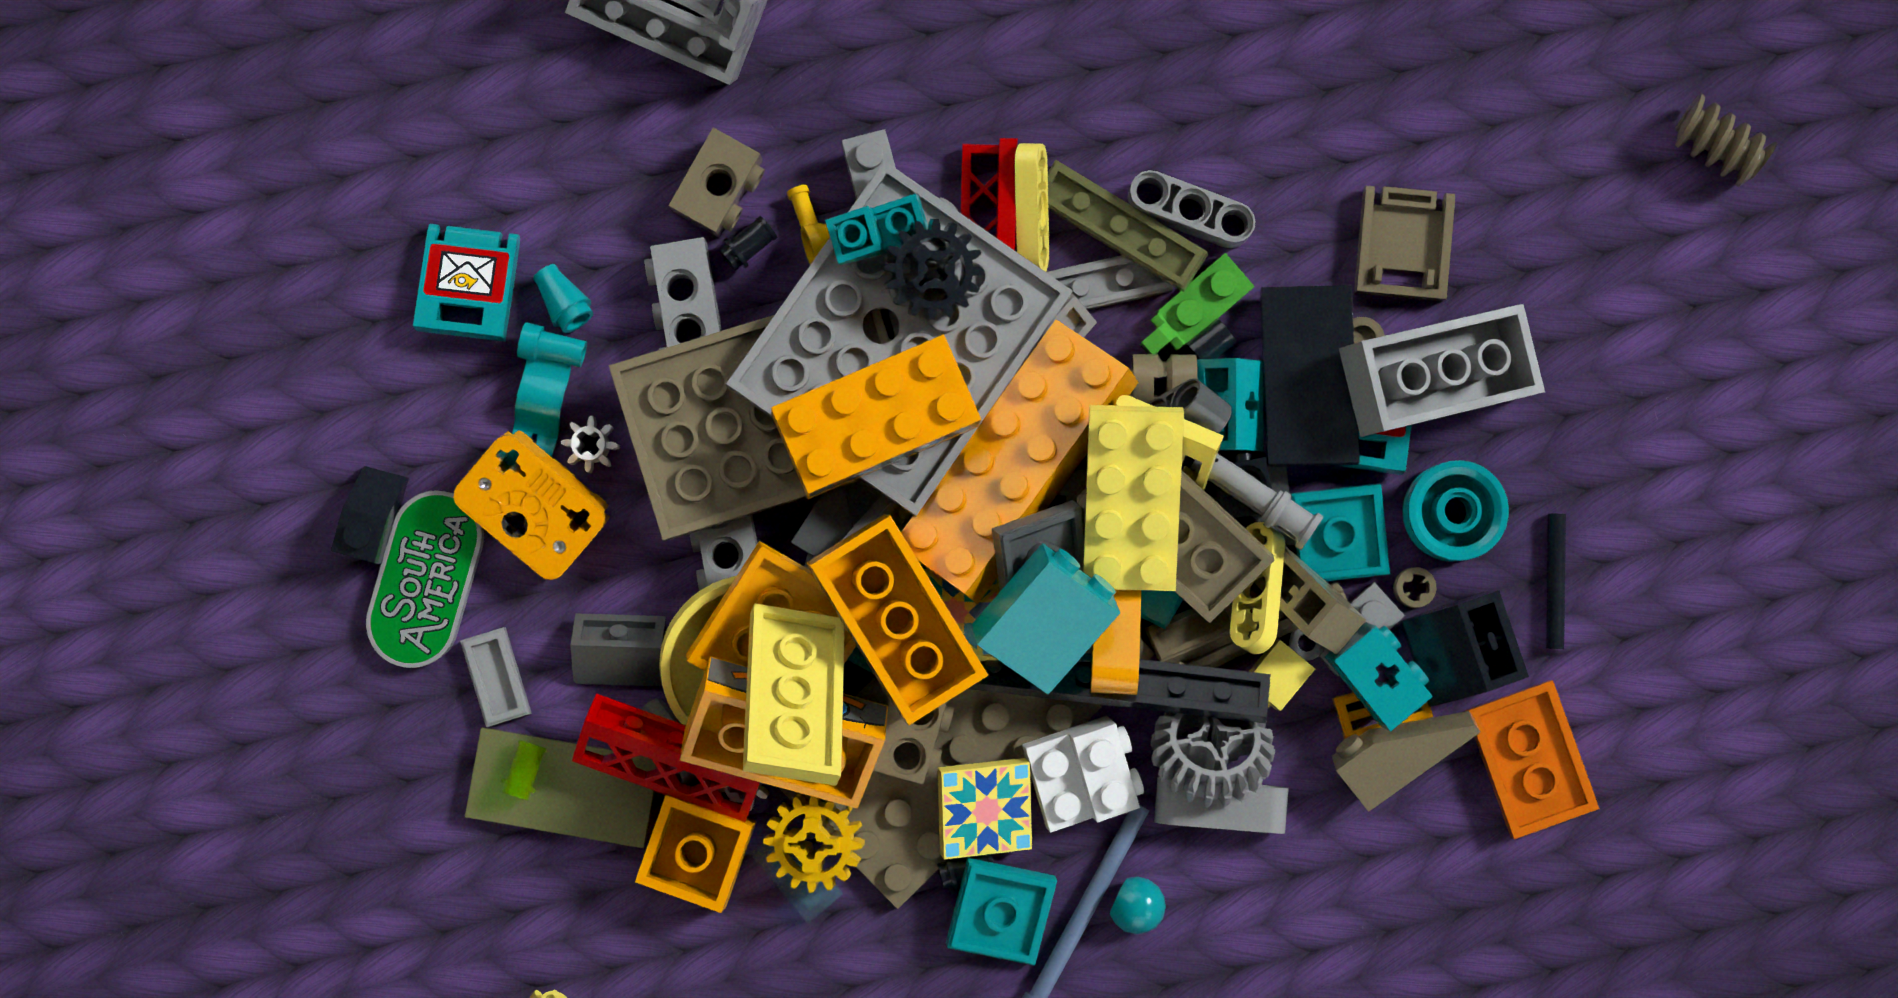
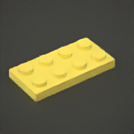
[1083,405,1184,591]
[743,603,845,786]

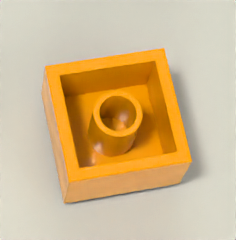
[635,795,757,913]

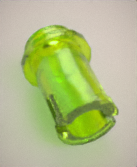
[501,740,547,801]

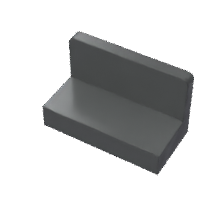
[570,613,666,686]

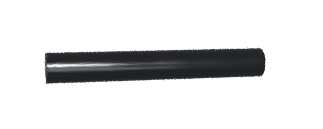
[1546,513,1566,649]

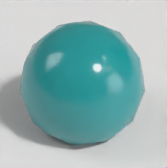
[1110,877,1166,935]

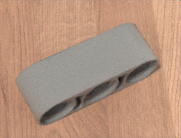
[1127,170,1256,249]
[1154,777,1289,834]

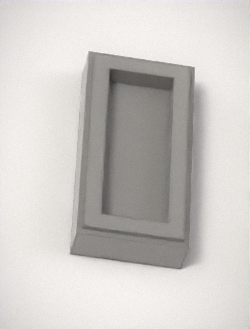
[460,627,532,727]

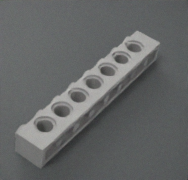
[644,237,758,591]

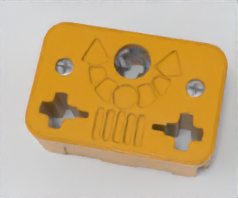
[453,430,610,580]

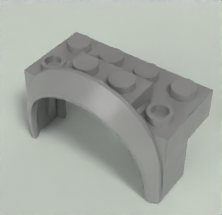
[565,0,768,85]

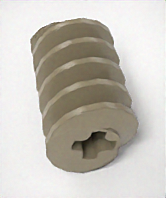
[1675,93,1777,187]

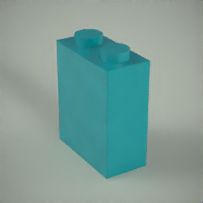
[971,543,1120,694]

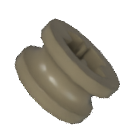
[1393,567,1437,608]

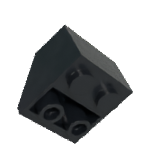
[1400,590,1529,707]

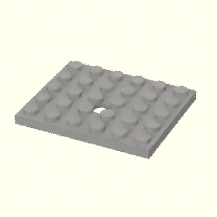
[726,161,1073,517]

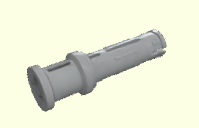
[1190,453,1324,550]

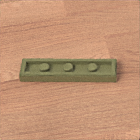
[1048,160,1208,292]

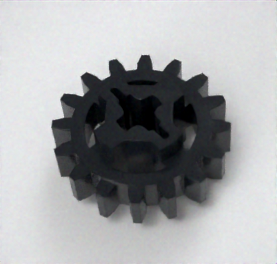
[881,219,984,320]

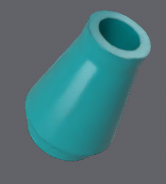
[533,264,594,333]

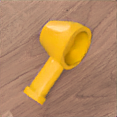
[786,185,830,265]

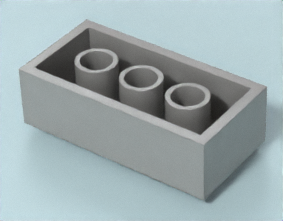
[1339,304,1545,437]

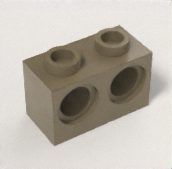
[873,701,955,785]

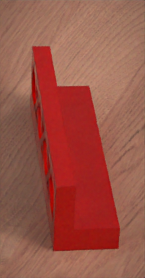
[961,138,1018,251]
[572,693,760,822]

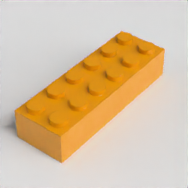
[901,319,1139,604]

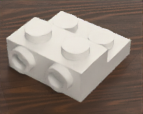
[1022,716,1144,833]

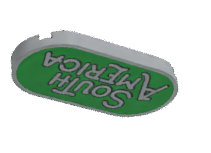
[366,490,484,668]

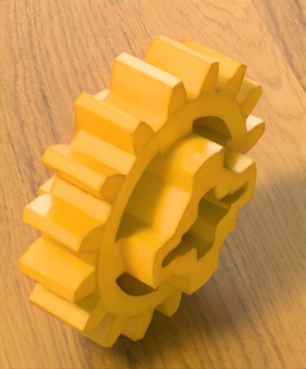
[763,793,865,893]

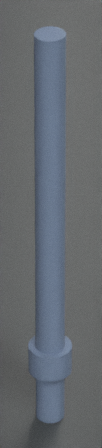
[1022,805,1149,998]

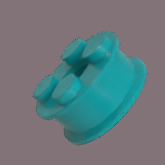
[1402,460,1509,562]

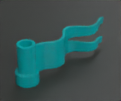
[505,322,587,466]

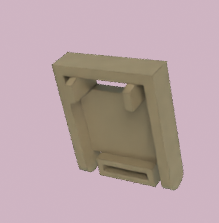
[1354,185,1455,302]

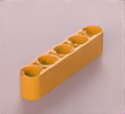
[1091,589,1141,695]

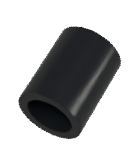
[1185,319,1237,360]

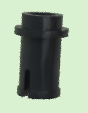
[718,216,778,271]
[937,854,994,891]

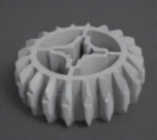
[1151,712,1275,808]

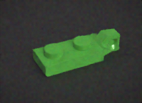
[1140,253,1255,354]

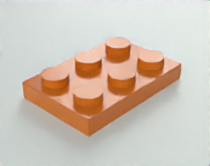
[1465,680,1600,839]

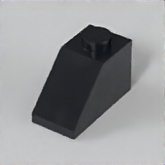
[331,466,409,564]

